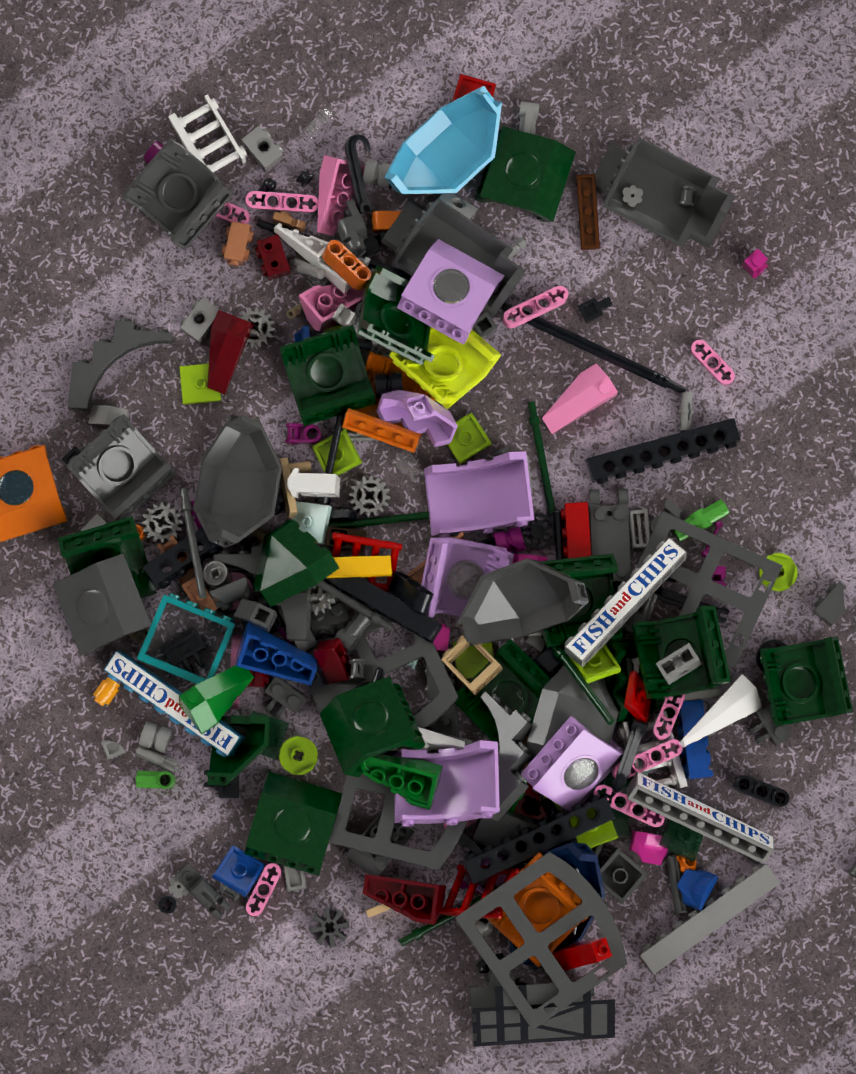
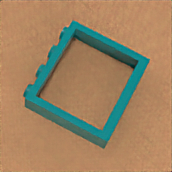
[137,593,236,684]

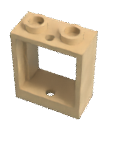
[441,636,503,696]

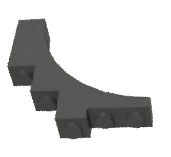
[68,318,173,412]
[214,543,311,641]
[480,691,532,822]

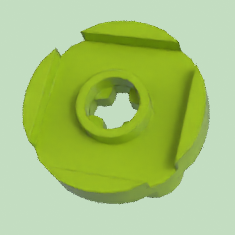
[758,553,798,592]
[279,736,318,775]

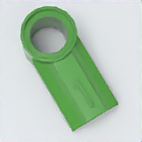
[136,771,176,789]

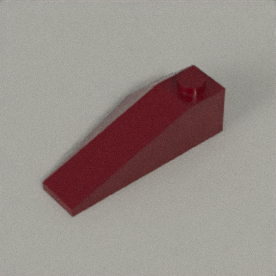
[207,310,254,395]
[362,874,446,925]

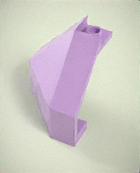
[376,390,458,447]

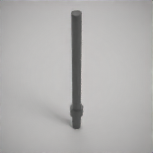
[180,488,207,598]
[317,580,394,632]

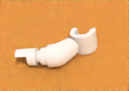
[332,303,377,347]

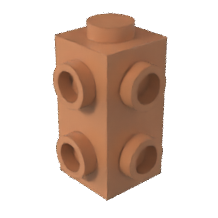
[221,221,254,267]

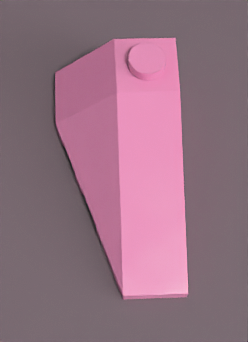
[317,155,365,236]
[299,282,365,332]
[542,363,618,434]

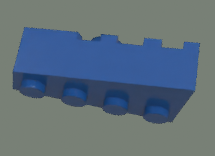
[236,622,317,685]
[677,700,713,780]

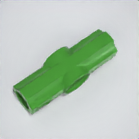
[672,499,729,542]

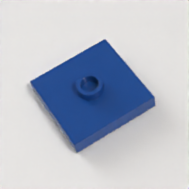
[212,845,265,897]

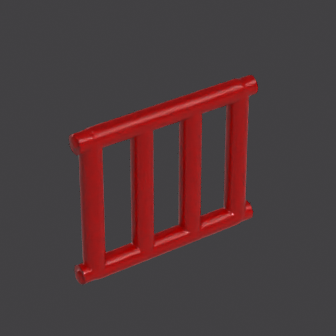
[332,532,403,592]
[440,864,520,919]

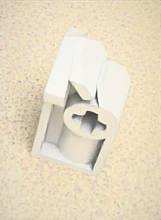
[287,468,340,498]

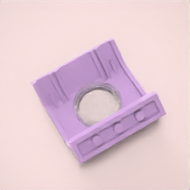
[397,239,505,345]
[421,537,514,618]
[521,716,624,811]

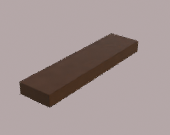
[576,174,600,250]

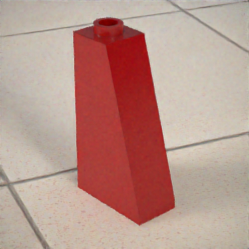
[552,937,612,971]

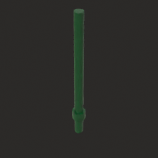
[528,401,555,515]
[327,511,430,531]
[551,646,615,725]
[398,885,501,946]

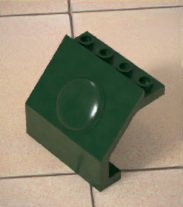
[475,126,576,222]
[357,265,447,365]
[279,325,377,426]
[57,516,157,598]
[541,554,623,647]
[632,606,731,700]
[760,636,853,727]
[455,639,551,748]
[319,676,425,777]
[244,772,343,876]

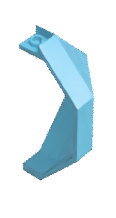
[384,86,502,194]

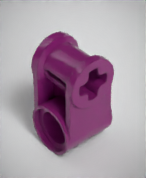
[285,423,322,445]

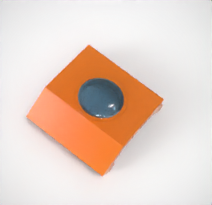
[0,444,67,542]

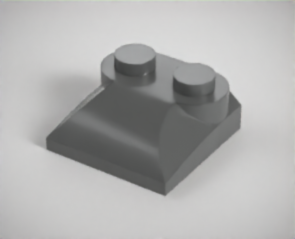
[210,577,253,611]

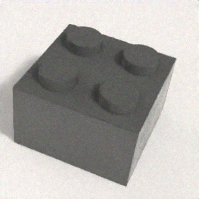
[600,847,648,904]

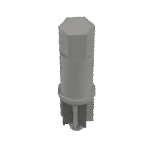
[289,258,325,280]
[135,745,181,773]

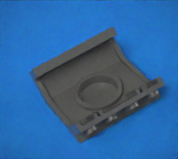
[121,138,234,250]
[66,414,176,521]
[53,554,151,657]

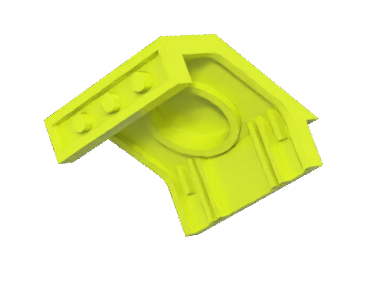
[389,327,501,409]

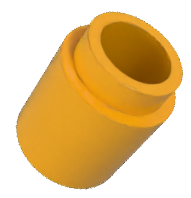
[93,677,120,706]

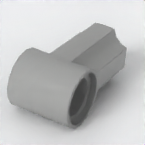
[519,101,539,135]

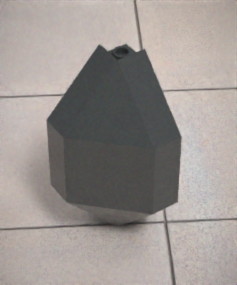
[193,414,282,548]
[456,558,589,646]
[527,665,619,796]

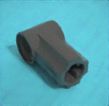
[334,611,371,652]

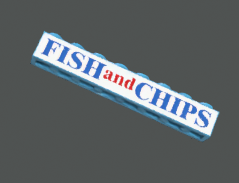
[104,650,245,757]

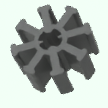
[310,908,350,947]

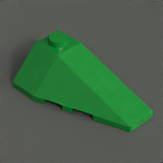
[179,665,254,735]
[361,754,443,810]

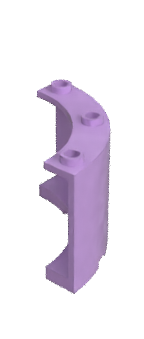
[424,451,534,538]
[394,740,500,827]

